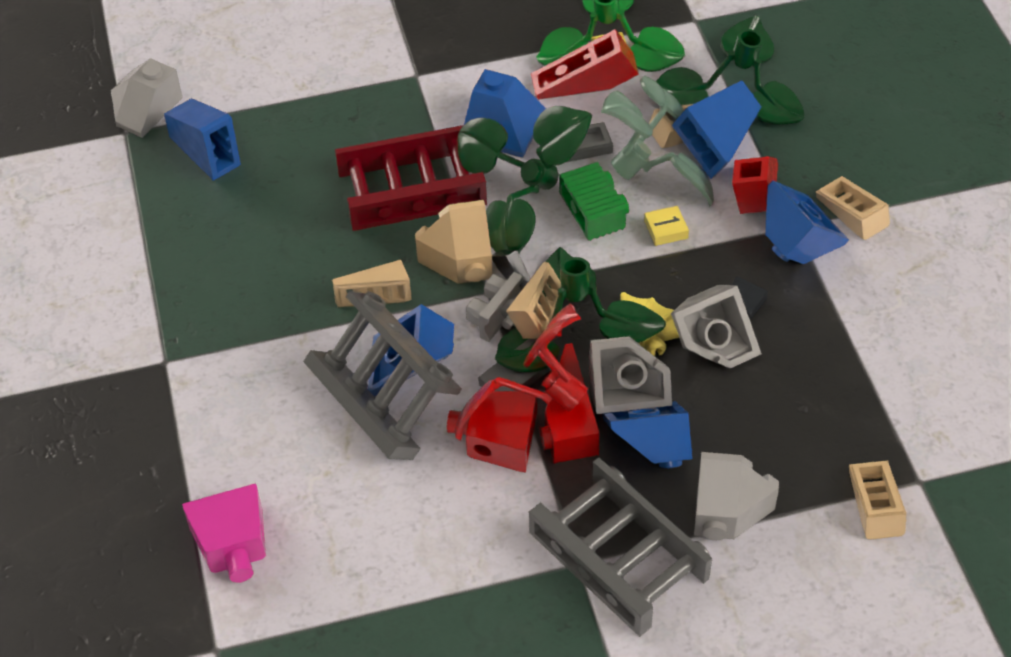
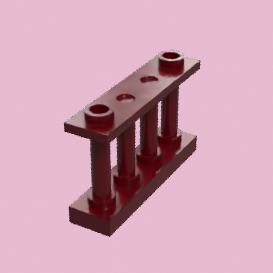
[335,125,487,231]

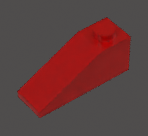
[531,29,639,99]
[540,343,600,463]

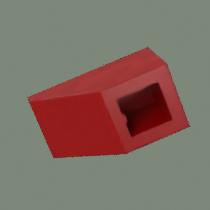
[732,156,778,214]

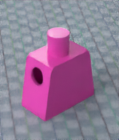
[182,483,266,583]

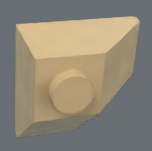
[415,200,493,284]

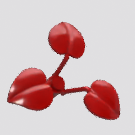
[455,303,588,442]

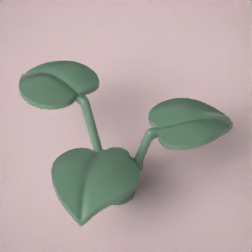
[601,75,714,207]

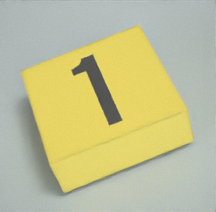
[644,206,689,246]

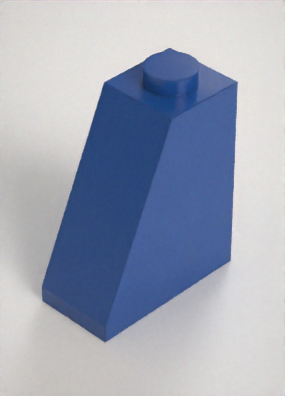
[672,80,761,179]
[164,98,241,181]

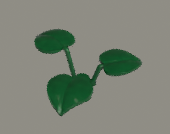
[656,15,804,124]
[458,106,592,254]
[495,247,666,372]

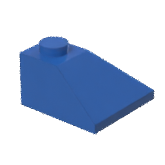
[464,69,546,158]
[765,180,849,264]
[368,304,454,397]
[602,401,693,468]

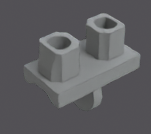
[466,272,523,342]

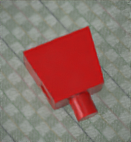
[447,391,538,473]

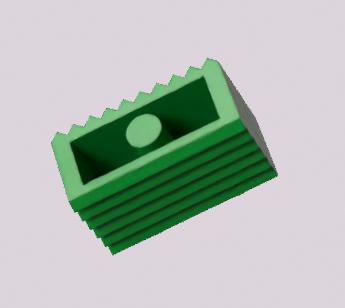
[559,162,629,241]

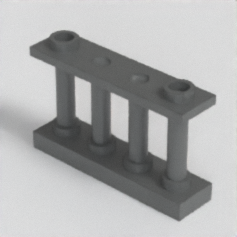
[303,291,462,460]
[529,458,712,637]

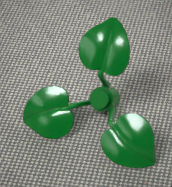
[536,0,685,72]

